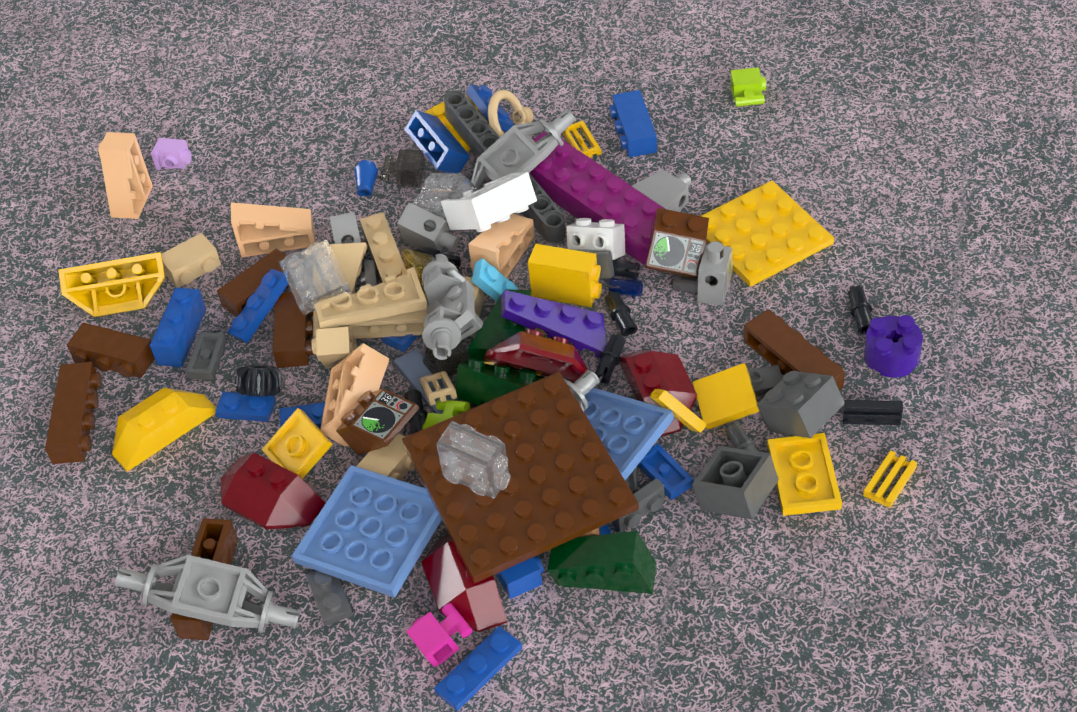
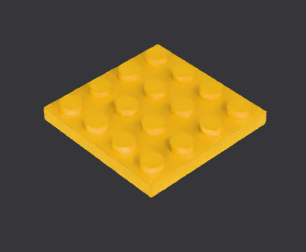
[701,181,834,287]

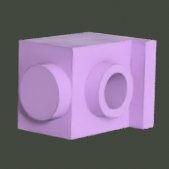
[151,138,192,170]

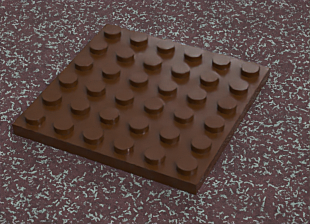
[402,372,639,584]

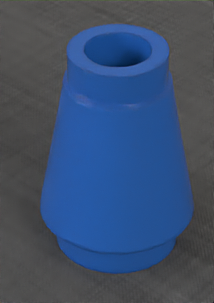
[354,160,378,196]

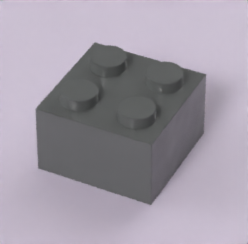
[757,371,845,438]
[692,446,779,519]

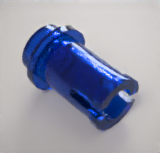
[609,278,643,299]

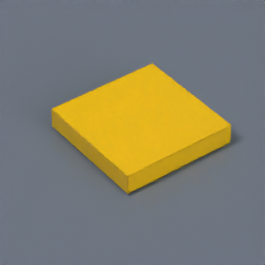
[693,363,760,429]
[262,408,333,479]

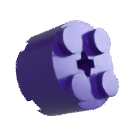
[864,315,923,378]

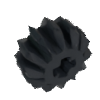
[235,365,282,397]

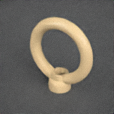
[488,90,533,137]

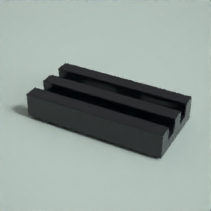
[843,400,903,425]

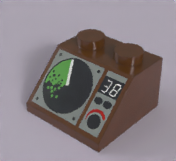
[645,208,709,278]
[336,389,419,455]

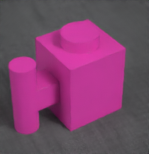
[406,603,472,668]

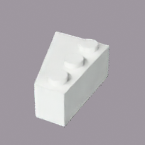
[441,172,537,232]

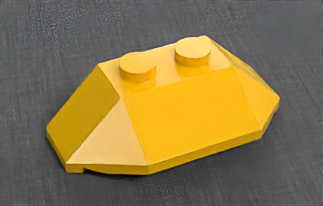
[58,252,165,317]
[112,387,217,472]

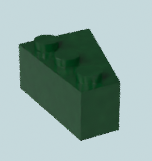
[468,289,532,370]
[455,358,545,406]
[547,531,657,594]

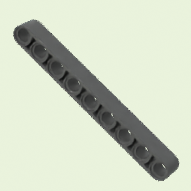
[444,90,565,243]

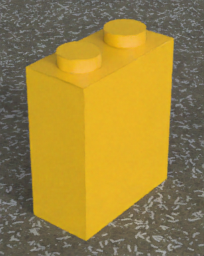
[528,244,602,307]

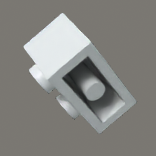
[566,218,625,260]

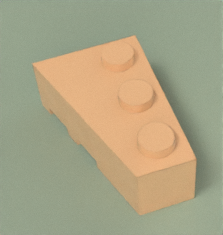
[98,132,153,219]
[231,203,316,257]
[468,214,535,278]
[320,344,390,446]

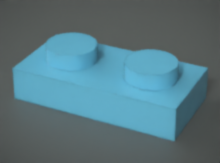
[472,258,518,302]

